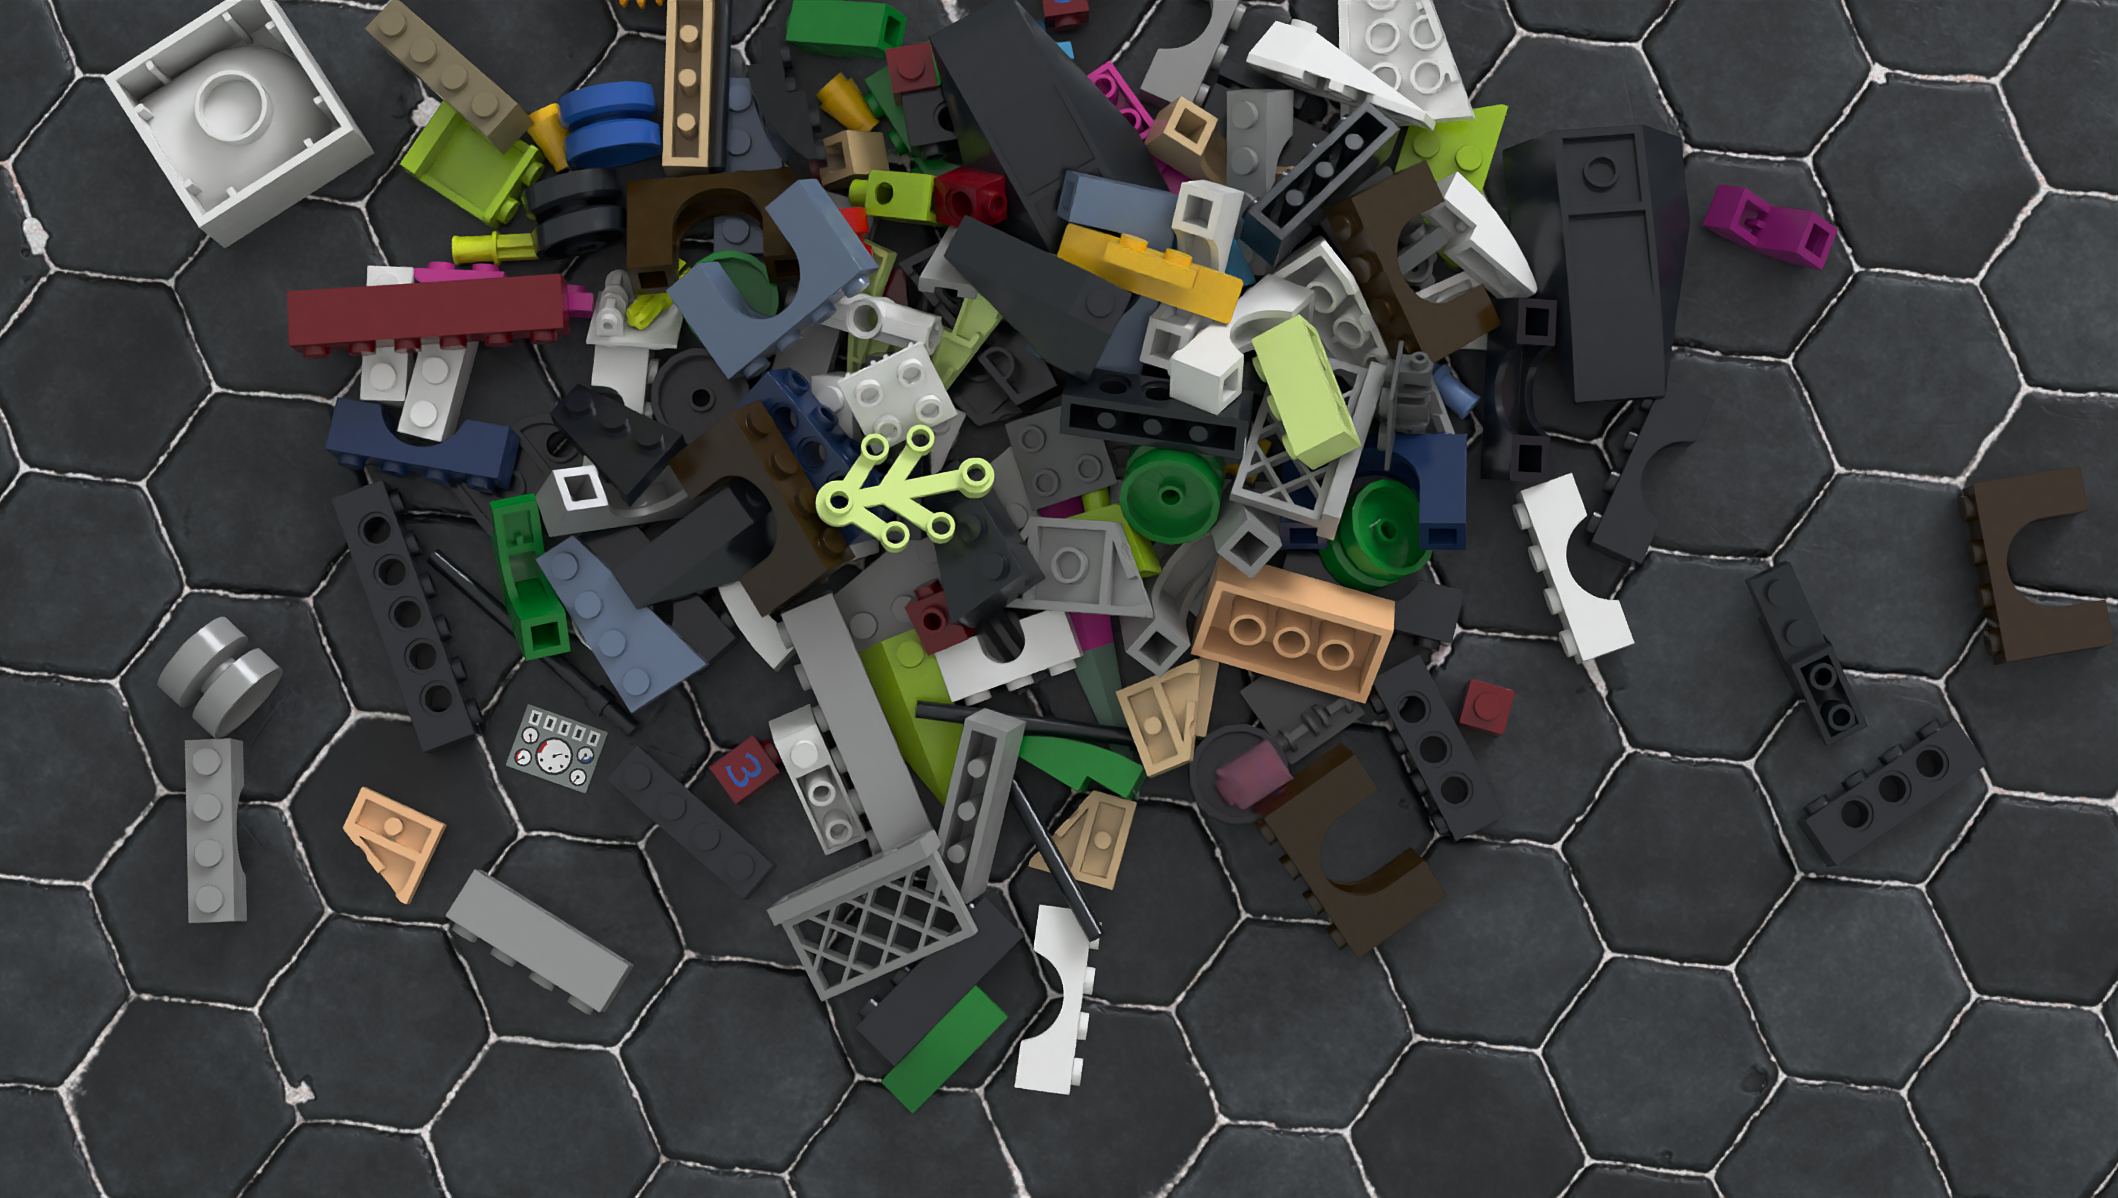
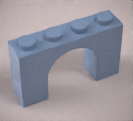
[1025,170,1178,375]
[666,179,880,380]

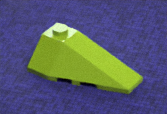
[859,628,964,807]

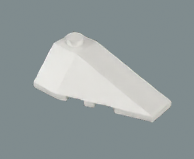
[1246,19,1436,130]
[1271,235,1391,420]

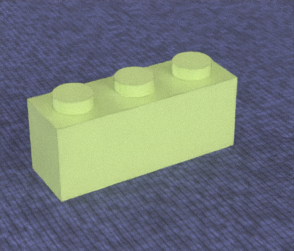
[1251,314,1362,470]

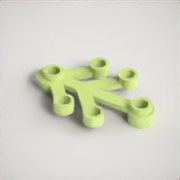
[816,425,994,553]

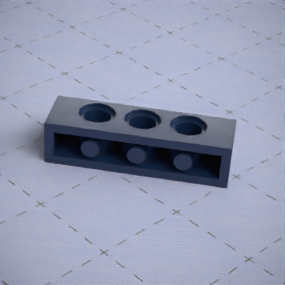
[734,367,896,546]

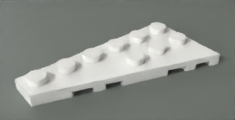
[1338,0,1476,126]

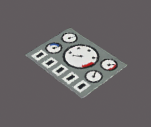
[506,704,608,794]

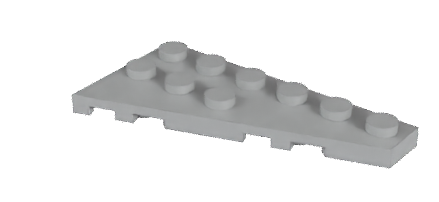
[834,446,1041,653]

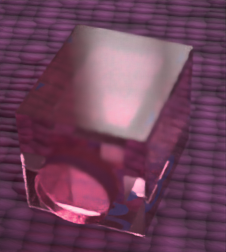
[1216,739,1293,809]

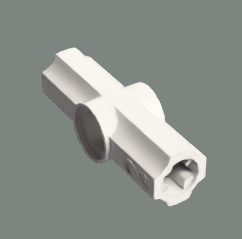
[821,293,944,355]

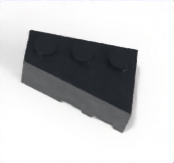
[924,459,1046,628]

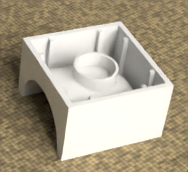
[103,0,375,248]

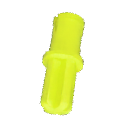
[452,230,539,266]
[625,258,691,330]

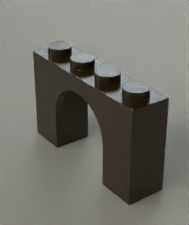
[1324,160,1502,363]
[627,166,802,295]
[668,399,856,618]
[1959,466,2114,665]
[1252,742,1448,959]

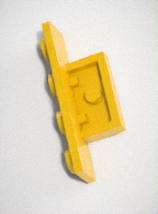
[1057,222,1244,324]

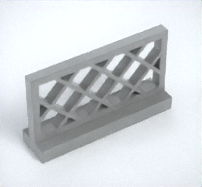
[1229,357,1386,541]
[767,829,978,1002]

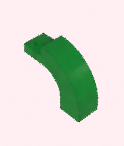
[489,493,571,661]

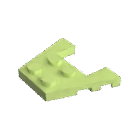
[847,238,1003,391]

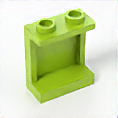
[400,100,545,230]

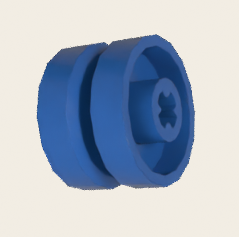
[556,81,663,170]

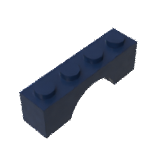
[325,397,521,493]

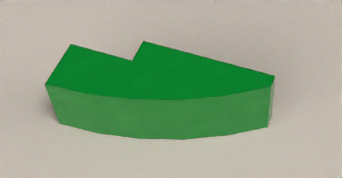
[1018,736,1147,801]
[881,984,1009,1114]

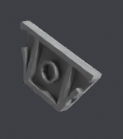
[1005,517,1153,618]

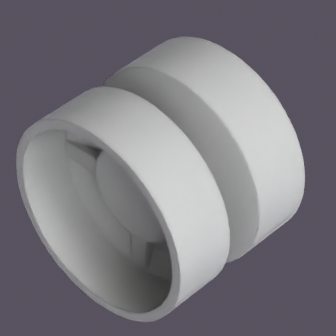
[158,617,283,739]

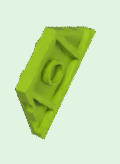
[1394,104,1508,271]

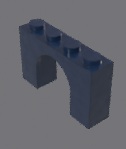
[1280,432,1467,550]

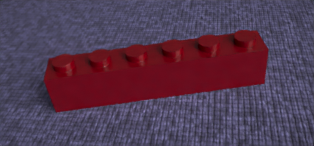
[287,273,570,359]

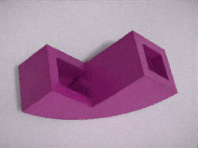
[1703,184,1838,270]

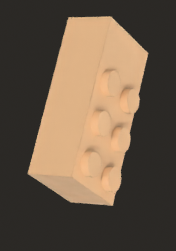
[1191,554,1395,703]

